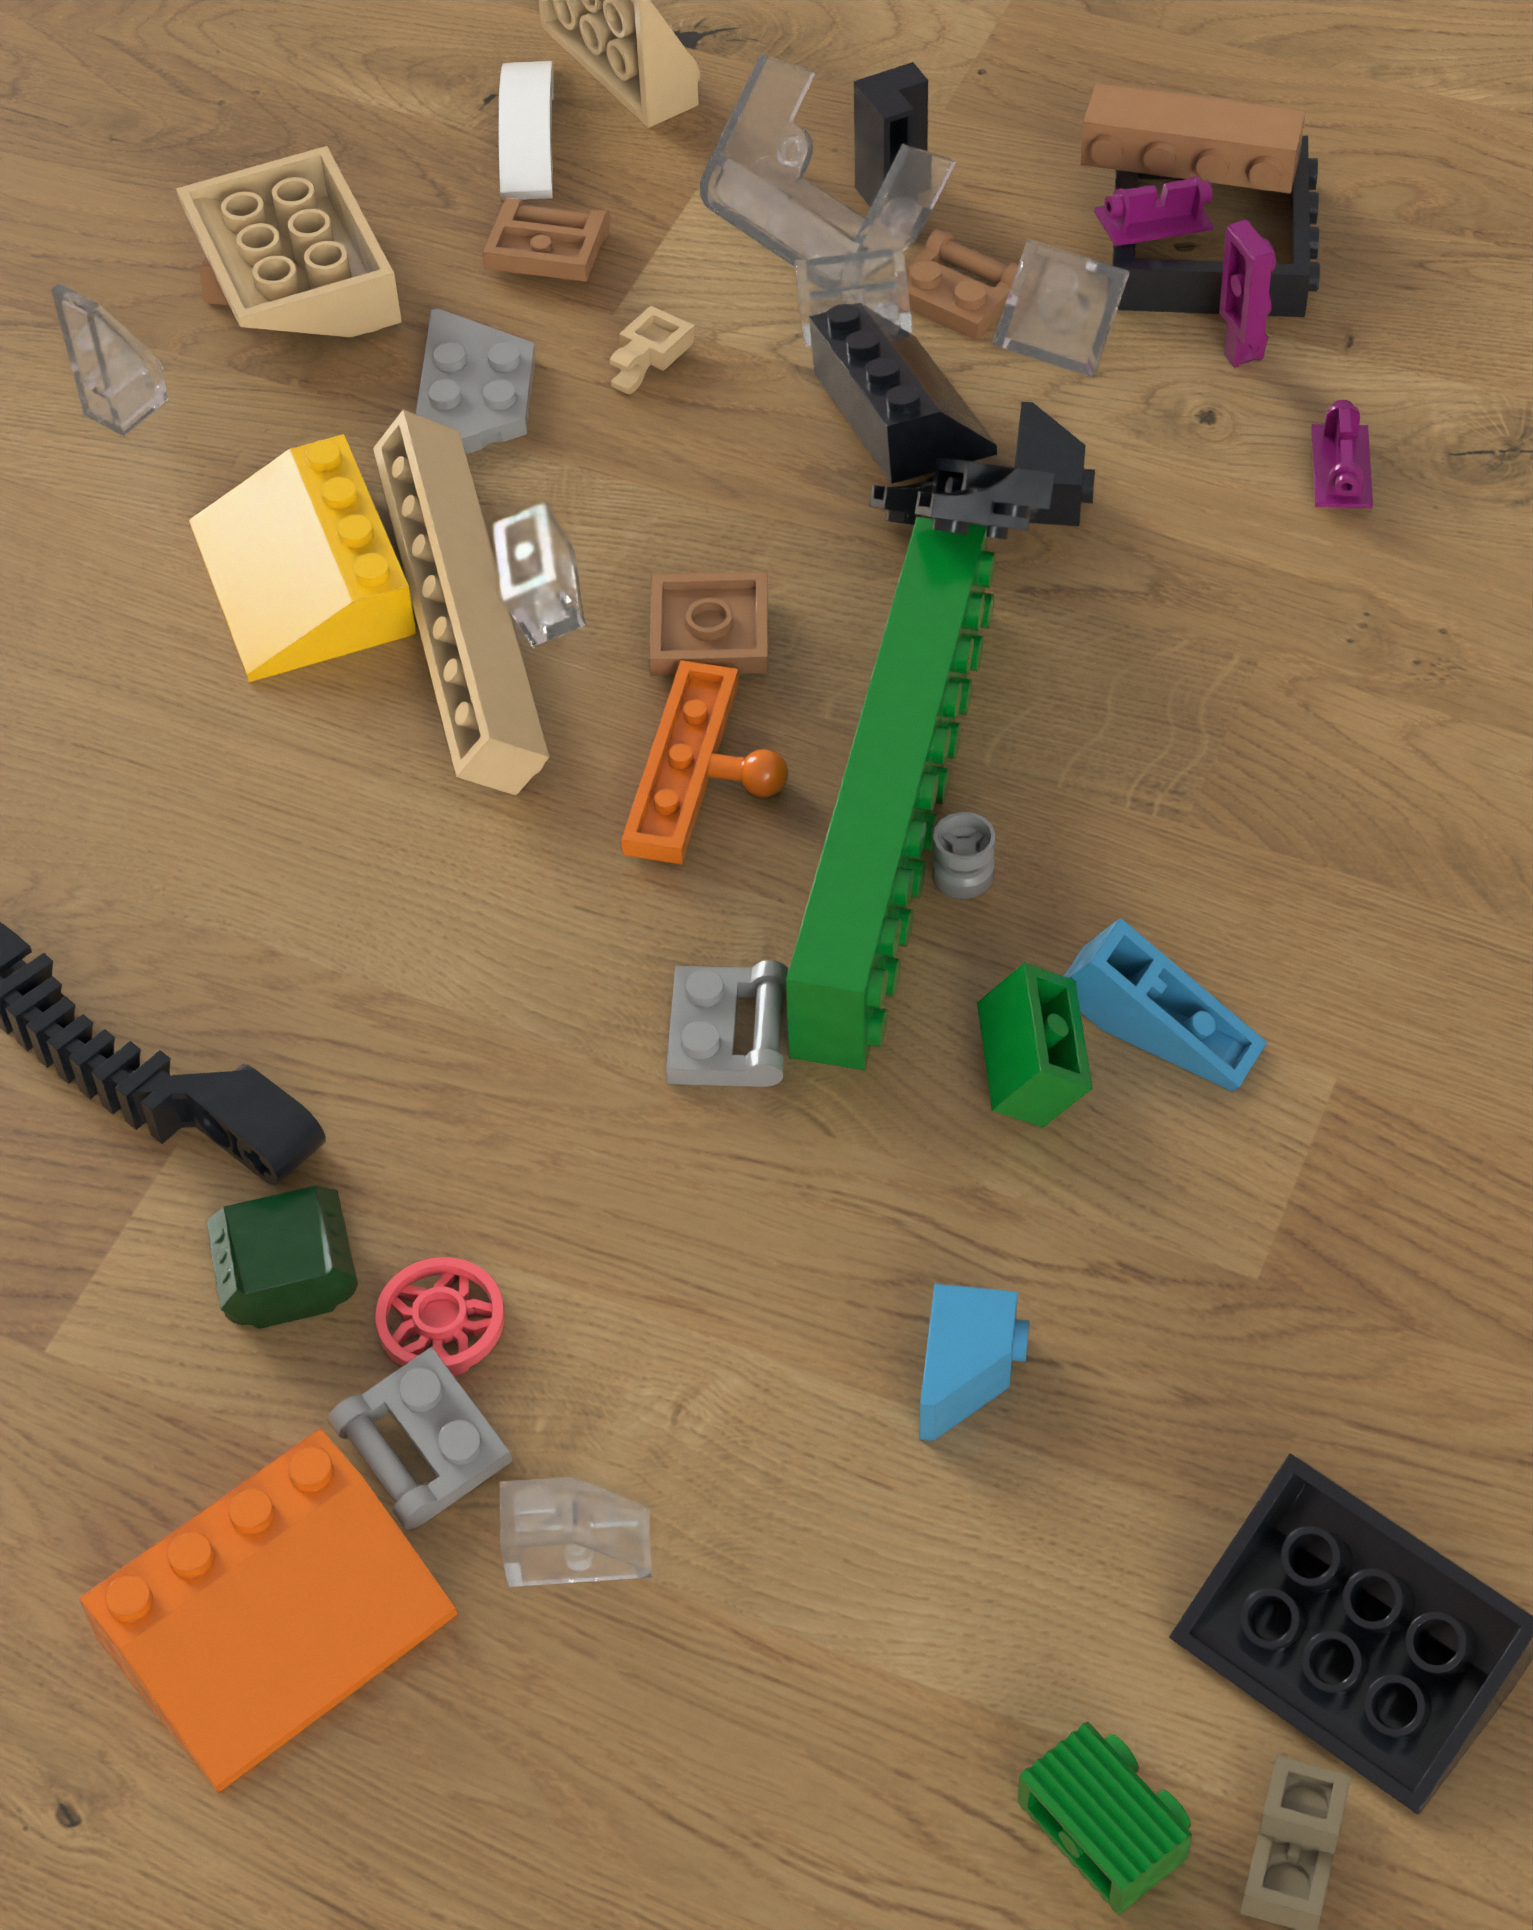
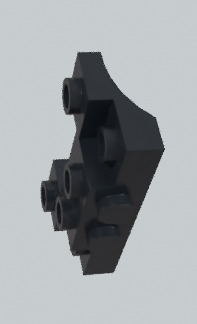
[870,458,1055,539]

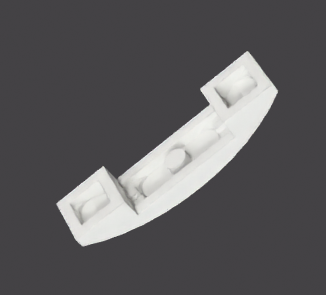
[499,61,554,201]

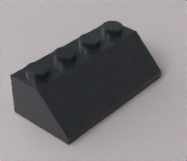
[809,303,997,484]

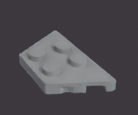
[416,309,536,454]

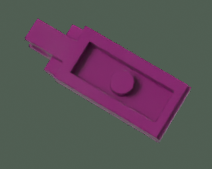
[1219,219,1276,368]

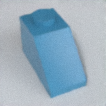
[920,1284,1029,1441]

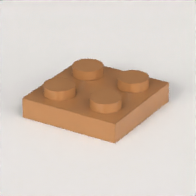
[649,571,768,676]

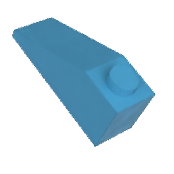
[1063,918,1267,1092]

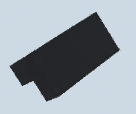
[854,62,928,225]

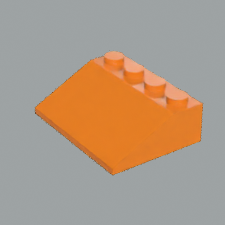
[79,1428,458,1793]

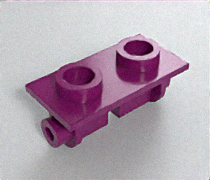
[1094,177,1214,246]
[1311,400,1373,509]

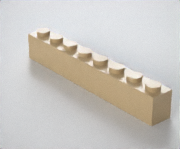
[373,409,550,796]

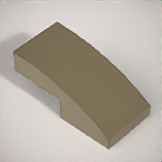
[1240,1755,1352,1930]

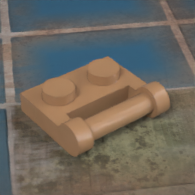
[483,198,610,282]
[888,229,1031,340]

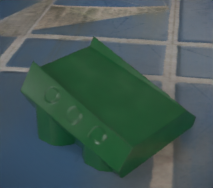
[206,1185,358,1329]

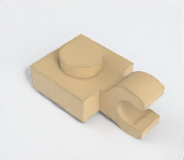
[610,306,695,395]

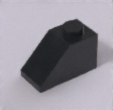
[1014,402,1095,526]

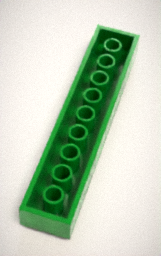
[786,517,996,1071]

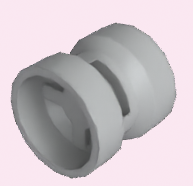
[932,812,996,899]

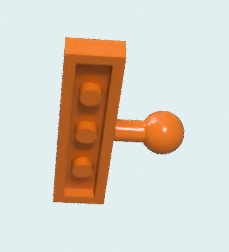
[621,660,788,865]

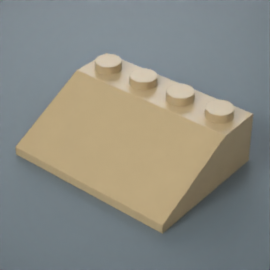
[538,0,700,128]
[176,146,402,338]

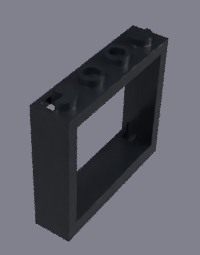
[1110,136,1320,317]

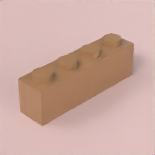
[1080,83,1306,194]

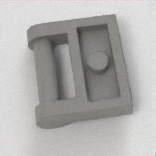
[666,960,789,1087]
[328,1346,513,1530]

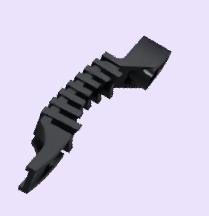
[0,922,326,1186]

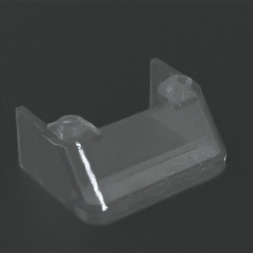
[700,53,956,289]

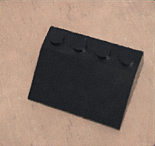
[1169,1453,1533,1815]

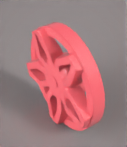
[375,1257,505,1376]

